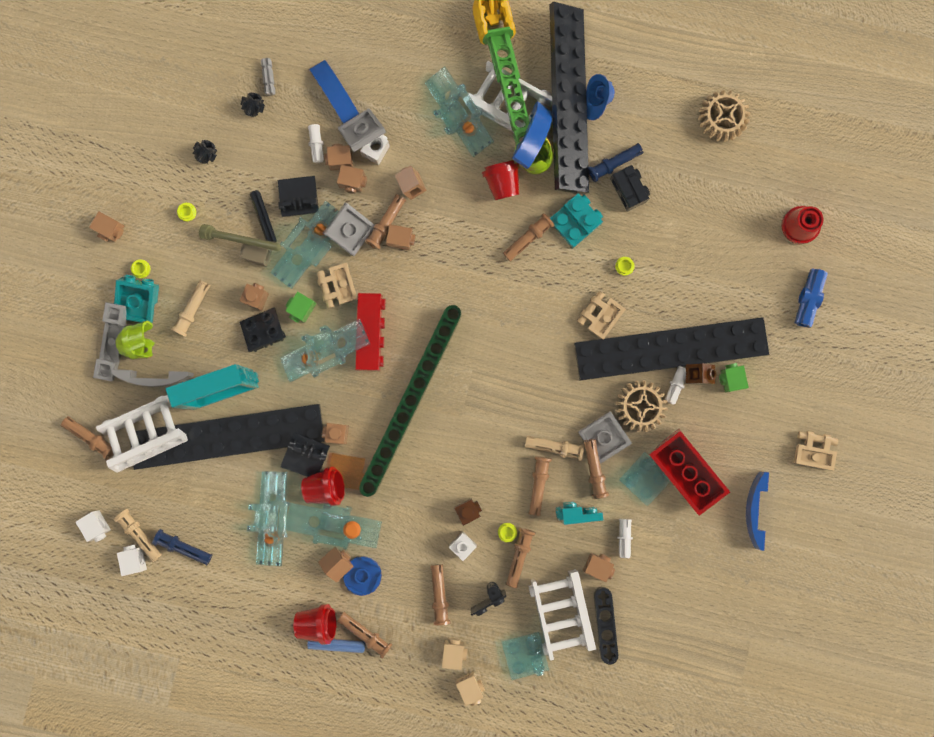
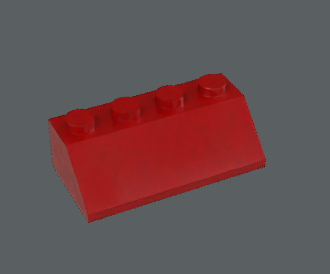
[649,429,730,516]

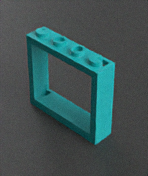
[165,364,259,410]

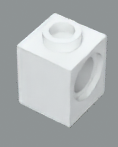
[360,135,390,165]
[76,510,111,542]
[449,531,477,561]
[117,545,147,576]

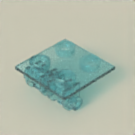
[619,452,670,506]
[502,632,549,680]

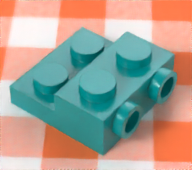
[550,193,603,248]
[114,275,159,323]
[555,501,604,525]

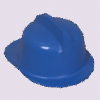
[586,74,615,121]

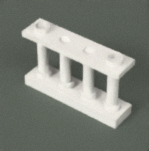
[465,61,552,138]
[96,395,188,472]
[528,569,596,660]

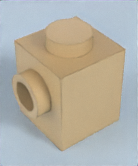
[442,638,468,670]
[456,672,485,706]

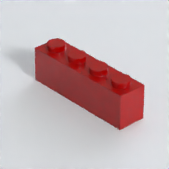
[355,293,386,371]

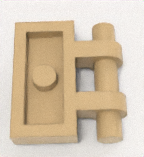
[317,263,358,309]
[577,291,626,340]
[794,431,838,471]

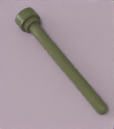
[199,224,281,251]

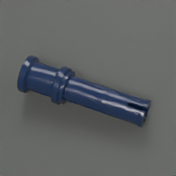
[587,143,644,182]
[152,529,213,566]

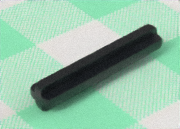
[250,190,277,243]

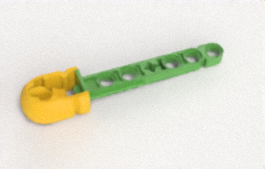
[472,0,530,146]

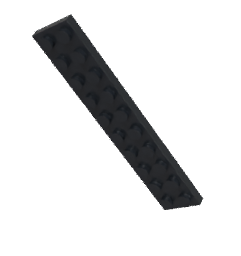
[549,2,589,194]
[574,317,770,381]
[130,404,325,470]

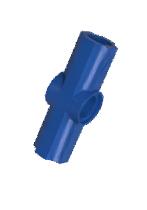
[794,268,828,328]

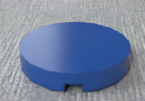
[343,556,382,596]

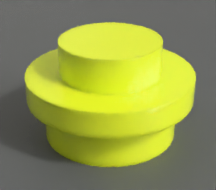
[177,202,196,222]
[615,257,634,276]
[131,259,151,279]
[498,523,517,542]

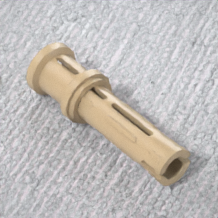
[170,280,210,337]
[525,435,584,461]
[113,509,162,563]

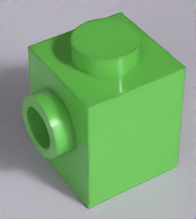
[286,291,317,323]
[719,363,749,393]

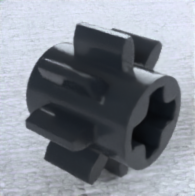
[240,92,265,117]
[193,140,217,164]

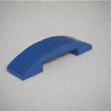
[309,60,359,124]
[512,101,552,169]
[746,471,769,551]

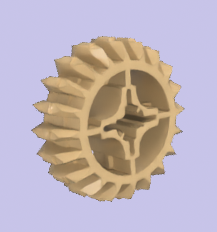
[698,90,750,142]
[615,380,668,432]

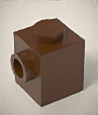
[686,363,717,385]
[454,498,482,526]

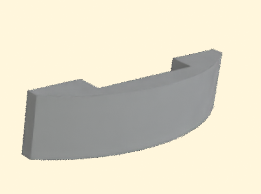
[93,302,126,381]
[111,369,194,387]

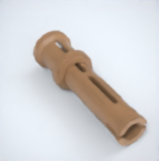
[365,194,406,250]
[503,213,555,262]
[61,416,114,460]
[583,439,609,499]
[528,456,552,516]
[506,527,536,588]
[431,564,451,626]
[337,611,393,659]

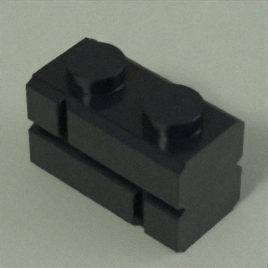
[610,165,650,212]

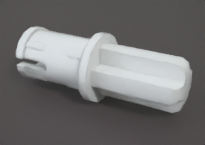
[308,124,324,163]
[665,366,686,404]
[617,519,633,558]

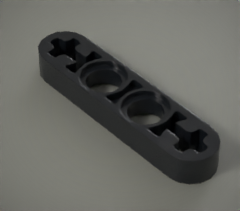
[594,586,619,665]

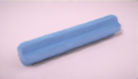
[307,639,365,653]

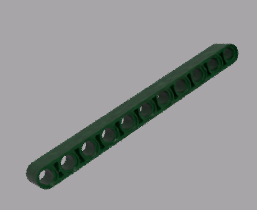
[359,305,461,497]

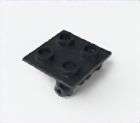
[277,175,319,217]
[240,307,286,352]
[280,433,330,477]
[471,582,507,616]

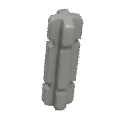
[261,58,275,96]

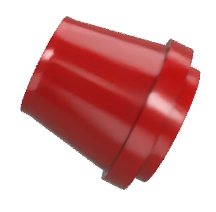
[482,160,520,200]
[782,206,824,244]
[301,466,345,506]
[293,604,337,645]

